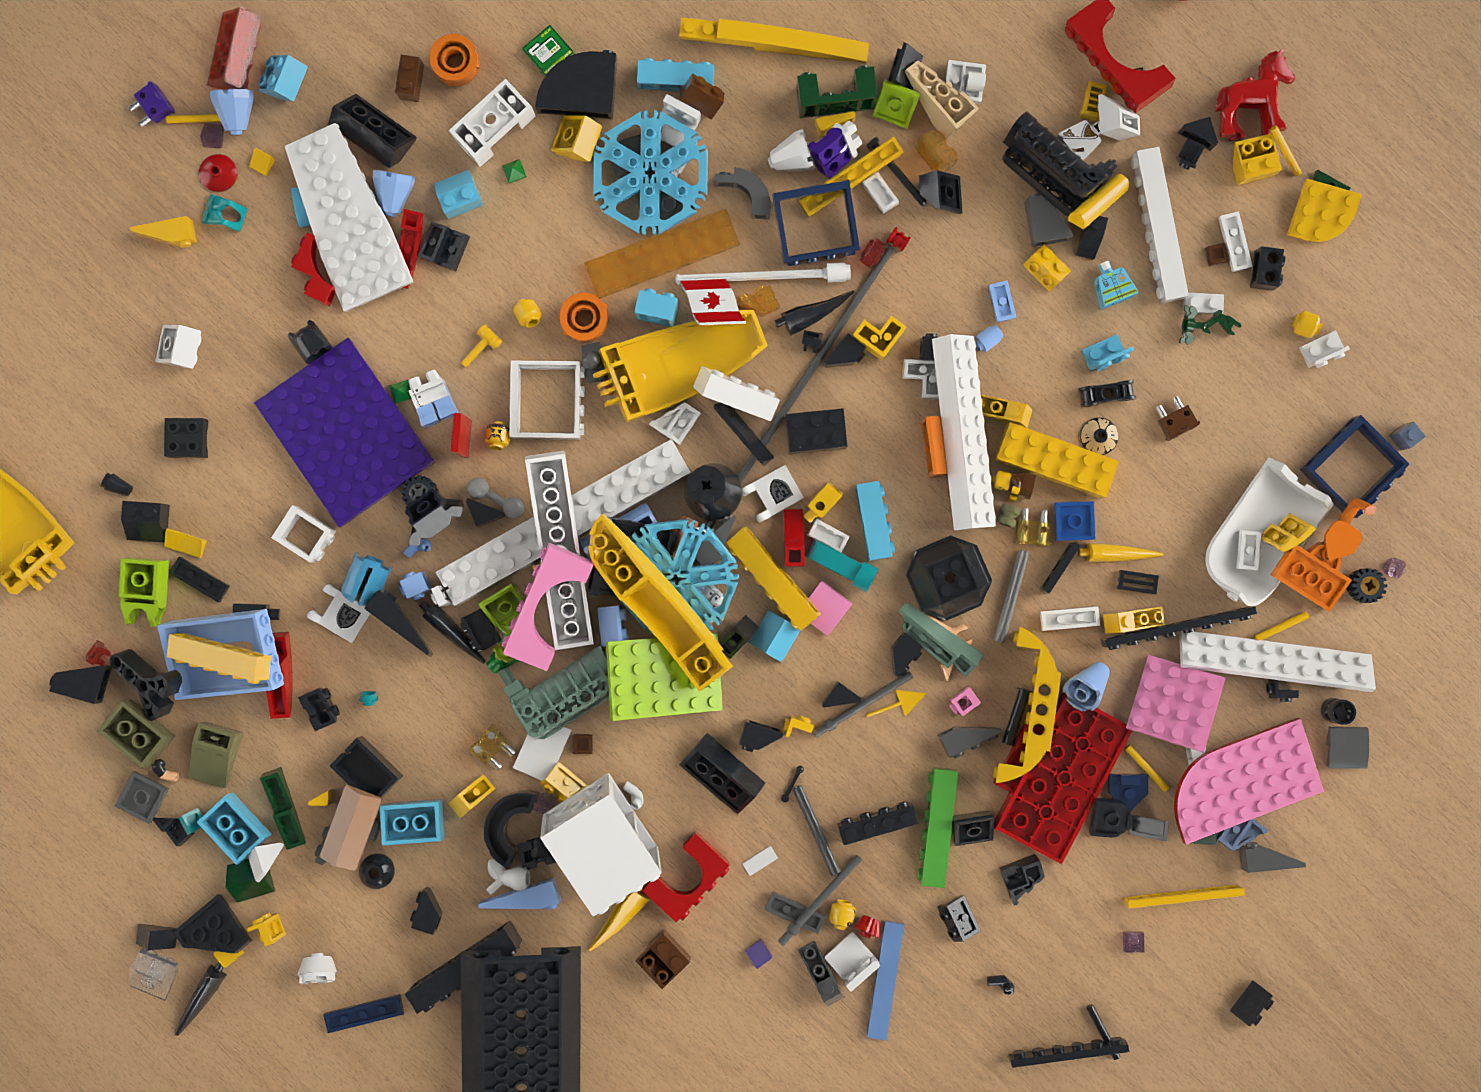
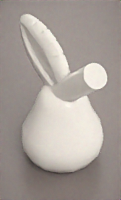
[486,859,531,895]

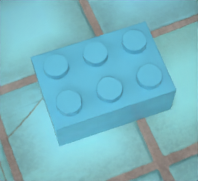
[197,792,272,865]
[380,799,445,845]

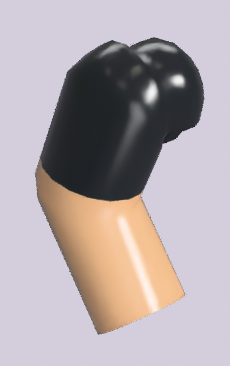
[152,759,179,782]

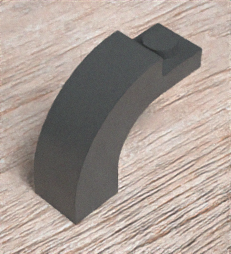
[715,167,771,220]

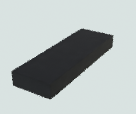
[1040,542,1081,594]
[169,557,230,602]

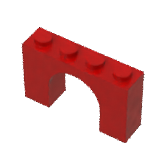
[642,831,730,923]

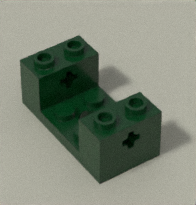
[796,65,878,118]

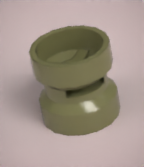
[996,504,1021,528]

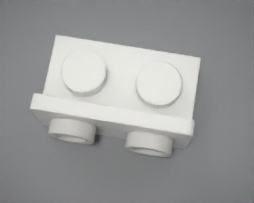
[1299,330,1350,369]

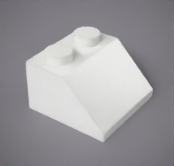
[155,325,201,368]

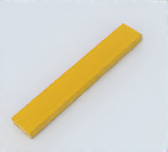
[798,136,904,218]
[1123,884,1245,908]

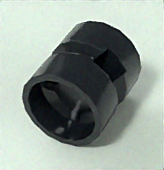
[1321,698,1356,725]

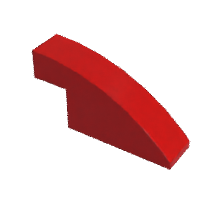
[266,632,293,719]

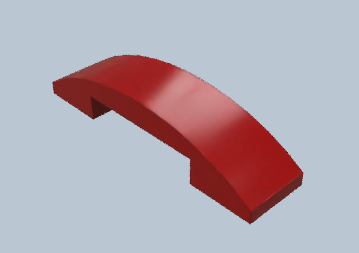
[399,209,423,289]

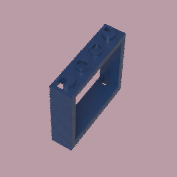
[772,180,860,266]
[1300,415,1410,518]

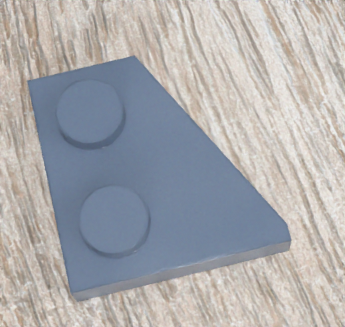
[1217,819,1269,851]

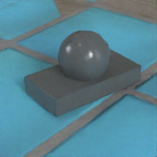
[581,342,607,384]
[1129,815,1169,841]

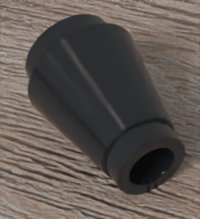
[101,473,133,496]

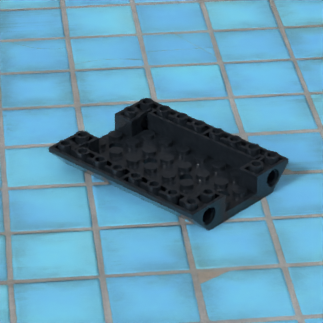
[461,946,581,1092]

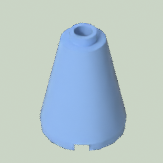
[1063,662,1110,711]

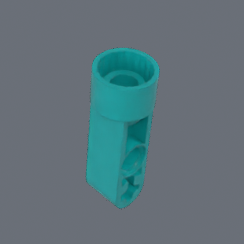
[805,539,879,593]

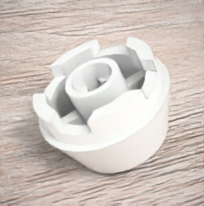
[297,953,337,984]

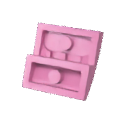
[808,580,852,636]

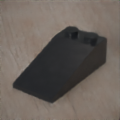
[364,590,433,657]

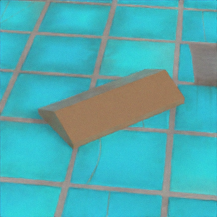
[319,784,383,871]

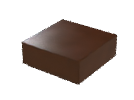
[1204,243,1229,266]
[573,734,593,754]

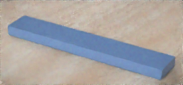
[867,920,904,1040]

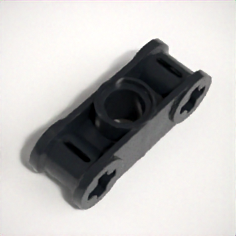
[1078,380,1137,407]

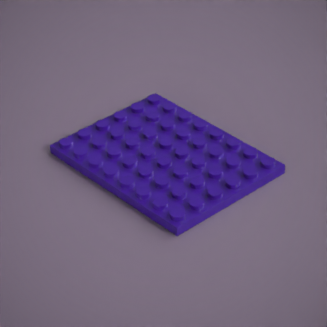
[254,337,435,528]

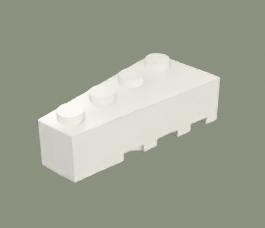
[693,366,780,421]

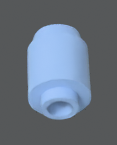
[974,325,1003,352]

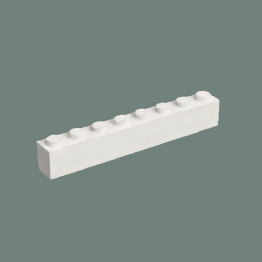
[1131,147,1189,304]

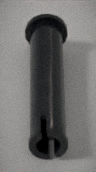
[1002,687,1032,746]

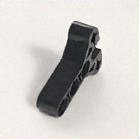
[109,649,182,721]

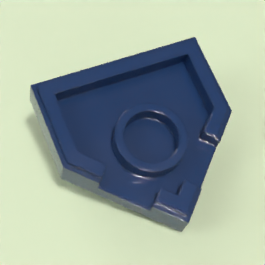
[1108,774,1148,812]

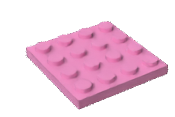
[1126,655,1226,753]

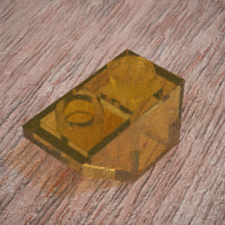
[736,285,780,317]

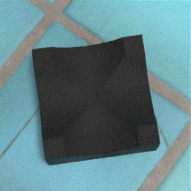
[164,418,208,458]

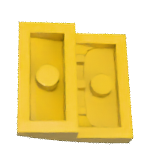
[1261,513,1316,552]

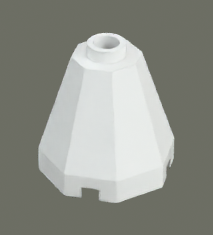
[768,129,816,172]

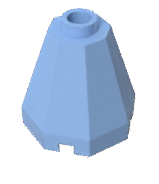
[210,89,254,135]
[372,170,415,217]

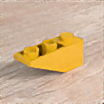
[980,394,1032,428]
[1103,606,1165,634]

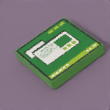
[521,24,575,77]

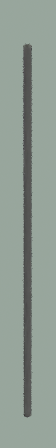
[670,246,894,582]

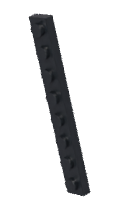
[1100,606,1257,650]

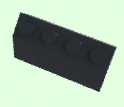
[328,94,417,168]
[679,733,765,815]

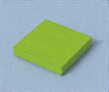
[872,80,921,129]

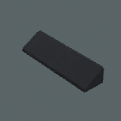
[713,402,774,466]

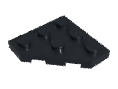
[173,894,252,954]

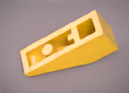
[130,216,197,248]

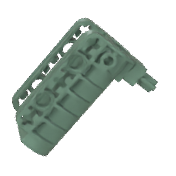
[499,645,609,739]

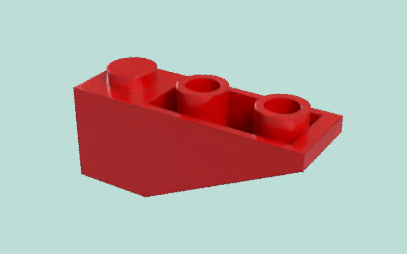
[784,509,805,567]

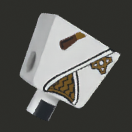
[1057,120,1101,160]

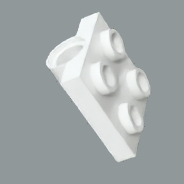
[945,60,986,104]

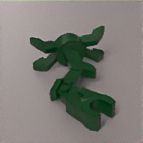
[1179,305,1241,345]

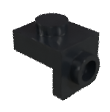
[1176,137,1205,170]
[1266,679,1299,702]

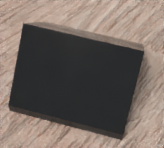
[952,810,994,846]

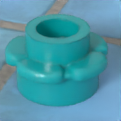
[359,691,378,706]

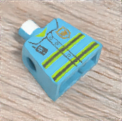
[1094,261,1139,310]

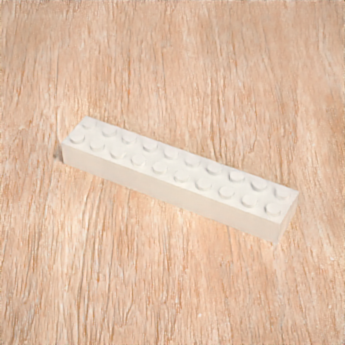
[932,334,996,530]
[525,451,594,650]

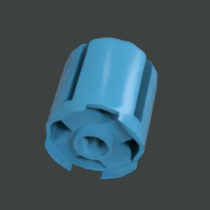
[341,552,392,606]

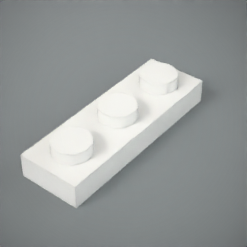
[1218,211,1253,272]
[1040,606,1100,631]

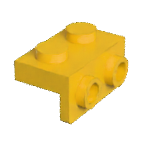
[1023,244,1071,291]
[782,715,814,738]

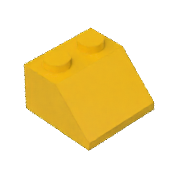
[551,116,602,162]

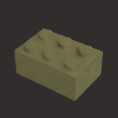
[97,699,175,768]

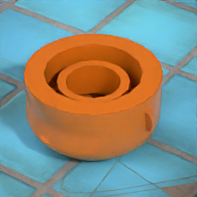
[429,34,480,86]
[559,293,609,343]

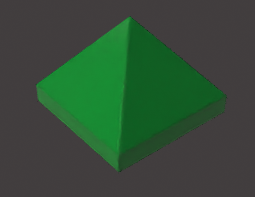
[502,159,527,184]
[389,380,412,404]

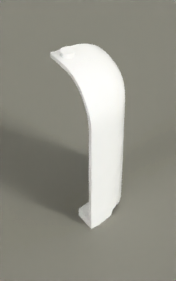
[1206,457,1334,606]

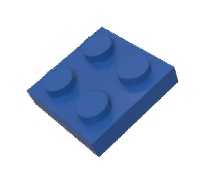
[1054,501,1095,541]

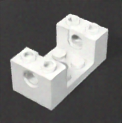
[449,79,536,167]

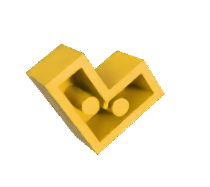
[853,316,907,361]

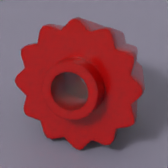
[854,915,880,939]

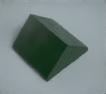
[225,859,275,903]

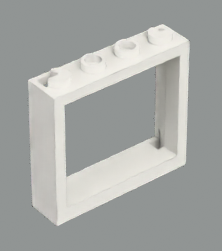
[509,361,585,440]

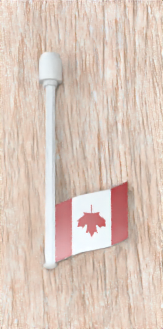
[675,263,851,325]

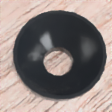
[359,853,395,889]

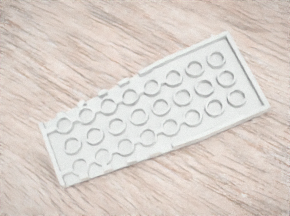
[285,123,414,312]

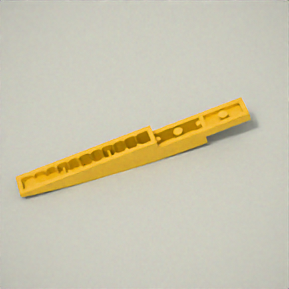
[679,17,869,63]

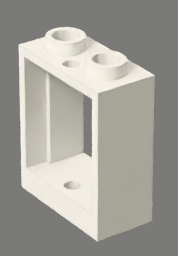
[271,505,336,563]

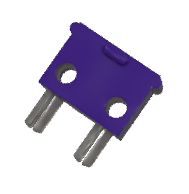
[128,81,175,127]

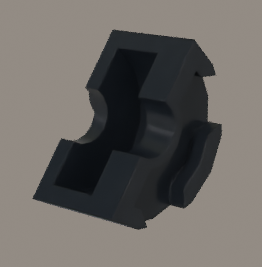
[298,687,340,732]
[517,837,556,870]

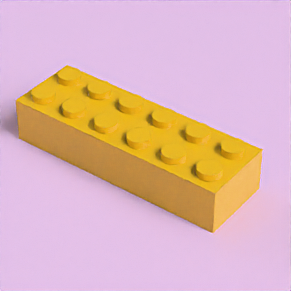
[994,422,1119,499]

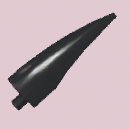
[774,290,855,336]
[419,601,486,664]
[175,962,227,1036]

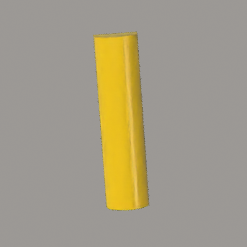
[1068,174,1129,229]

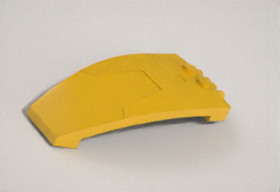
[593,310,768,423]
[0,469,75,595]

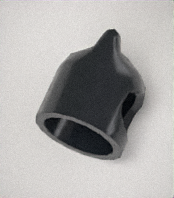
[288,320,332,364]

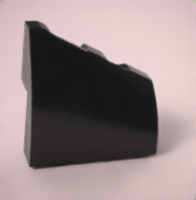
[999,854,1045,906]

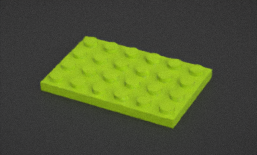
[606,633,723,721]

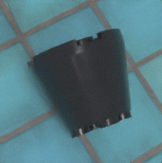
[684,463,742,521]

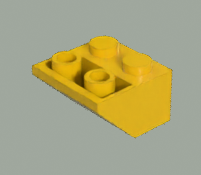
[1233,133,1282,185]

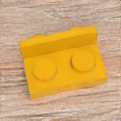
[540,762,588,803]
[247,912,286,946]

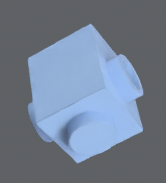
[399,572,432,601]

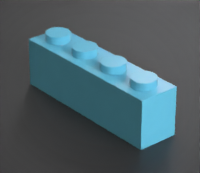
[637,58,715,92]
[855,481,895,561]

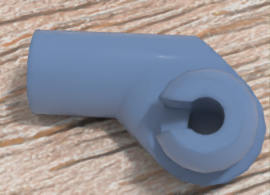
[403,539,431,558]

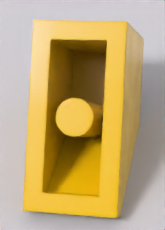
[448,774,495,818]

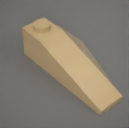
[904,61,979,140]

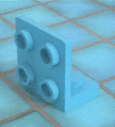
[1081,334,1134,372]

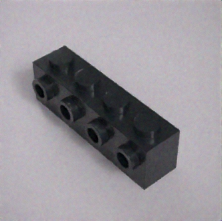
[837,801,918,845]

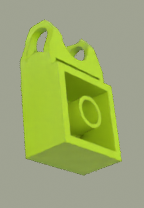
[119,557,169,627]

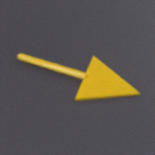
[866,690,927,717]

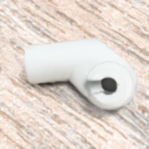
[623,781,644,810]

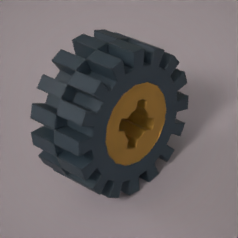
[1347,568,1387,603]

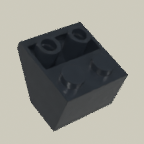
[888,42,923,90]

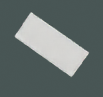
[743,846,778,876]

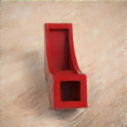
[291,232,336,307]

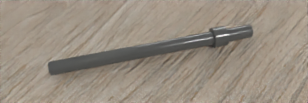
[812,671,913,738]
[778,854,862,946]

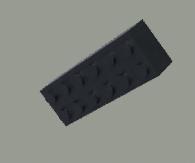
[405,921,522,1014]

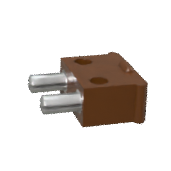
[1155,396,1200,441]

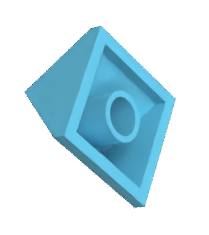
[749,610,800,662]

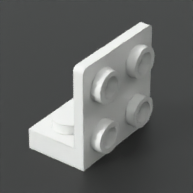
[659,94,701,147]
[825,932,880,992]

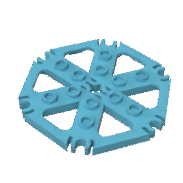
[593,110,708,235]
[621,519,739,633]

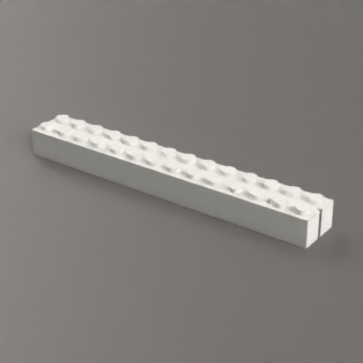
[436,439,691,606]

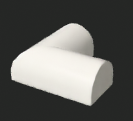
[902,359,939,400]

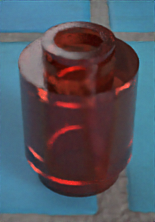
[859,238,886,268]

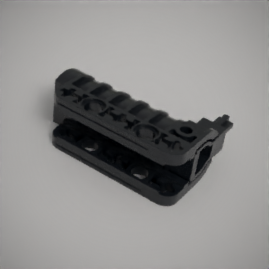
[1002,111,1117,216]

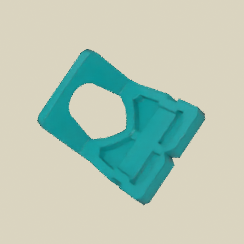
[201,194,247,232]

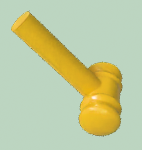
[461,325,502,368]

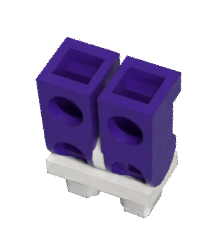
[807,121,862,179]

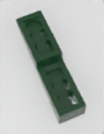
[260,767,306,850]

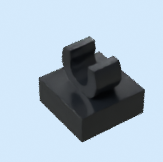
[802,330,823,353]

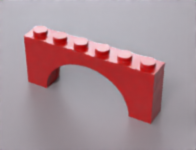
[1065,0,1176,114]

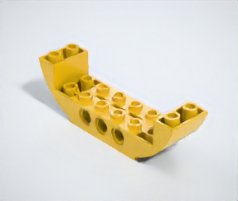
[993,627,1061,783]

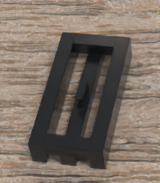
[1117,570,1159,594]

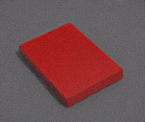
[450,413,472,458]

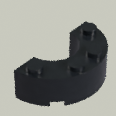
[484,790,540,869]

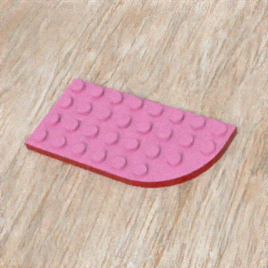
[1174,718,1324,844]

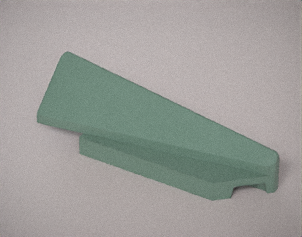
[899,602,984,677]

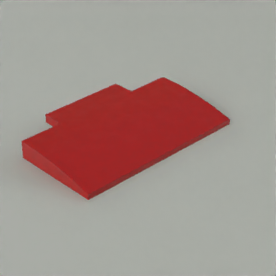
[993,692,1132,864]

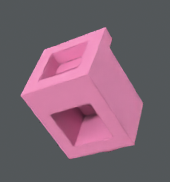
[949,686,981,717]

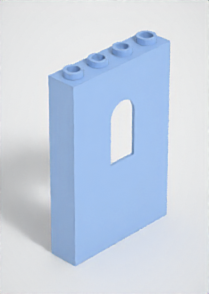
[157,609,284,700]

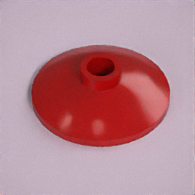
[199,154,238,192]

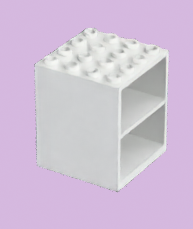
[540,773,662,916]

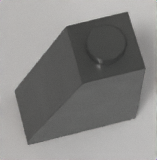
[1024,193,1073,247]

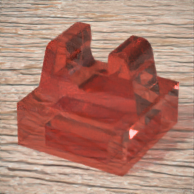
[86,640,111,666]

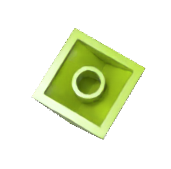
[478,584,525,629]

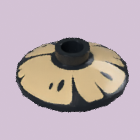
[1080,418,1118,455]

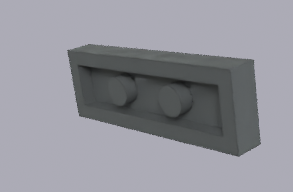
[765,891,826,934]

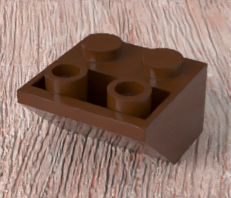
[635,929,691,989]

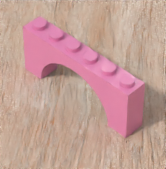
[501,543,593,671]

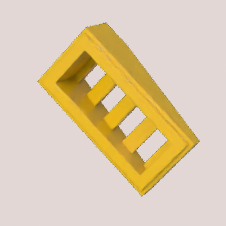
[1079,81,1107,122]
[814,111,855,137]

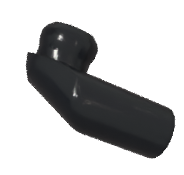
[987,975,1014,995]

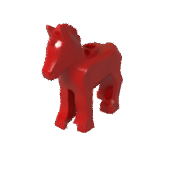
[1214,48,1295,142]

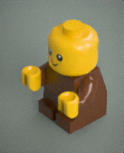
[992,470,1036,502]

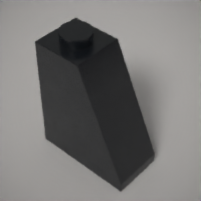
[49,665,112,704]

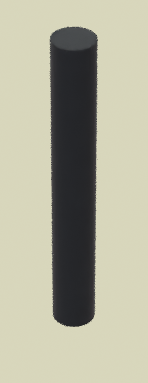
[1086,1004,1121,1060]

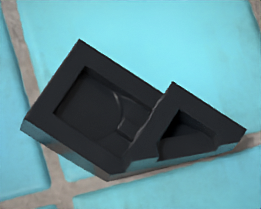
[152,817,194,847]

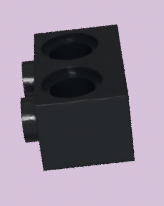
[1250,246,1286,291]

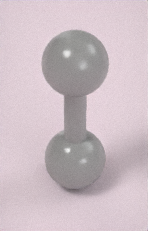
[467,478,525,519]

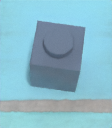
[1389,422,1426,451]

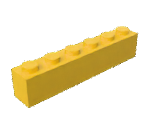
[726,527,821,631]
[167,633,271,684]

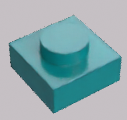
[178,808,203,835]

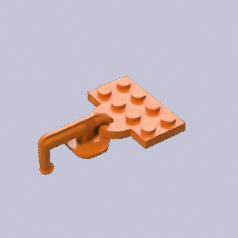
[1270,498,1376,612]

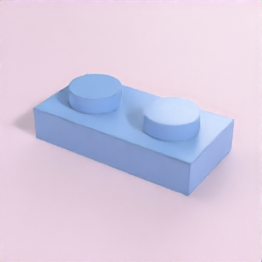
[988,280,1016,323]

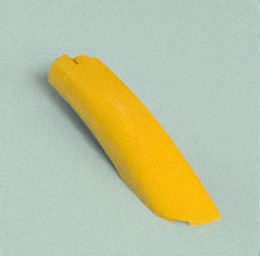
[588,514,733,692]

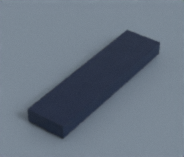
[323,994,405,1033]

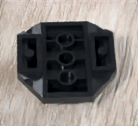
[906,535,992,621]

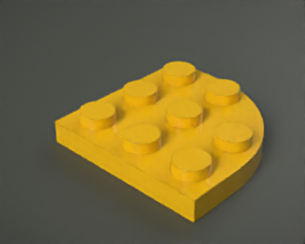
[1286,179,1362,242]

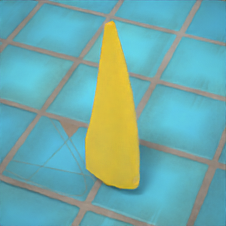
[1078,543,1163,562]
[588,884,650,951]

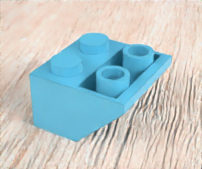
[258,55,308,102]

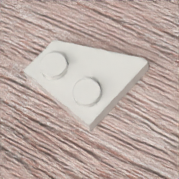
[649,402,701,445]

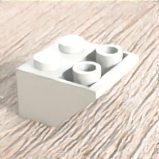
[1097,94,1140,141]

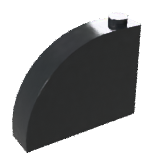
[535,50,618,119]

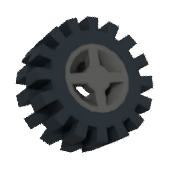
[401,475,439,506]

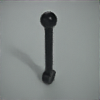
[781,766,804,802]

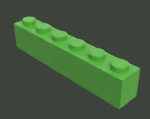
[917,767,958,888]

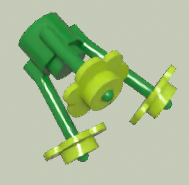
[486,624,528,674]

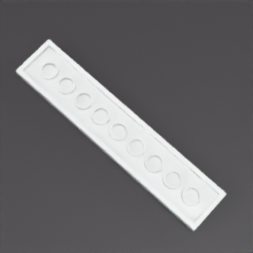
[1179,631,1376,692]

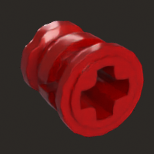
[886,227,911,252]

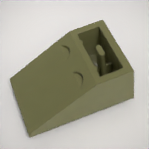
[188,722,243,788]

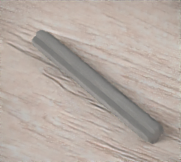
[994,550,1029,643]

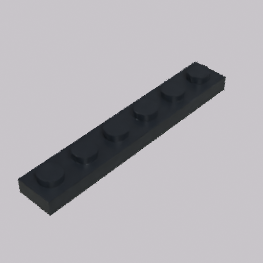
[1009,1037,1130,1068]

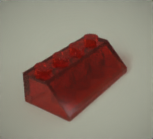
[207,7,261,90]

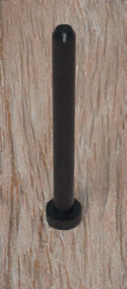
[867,137,927,207]

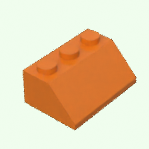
[921,416,948,478]

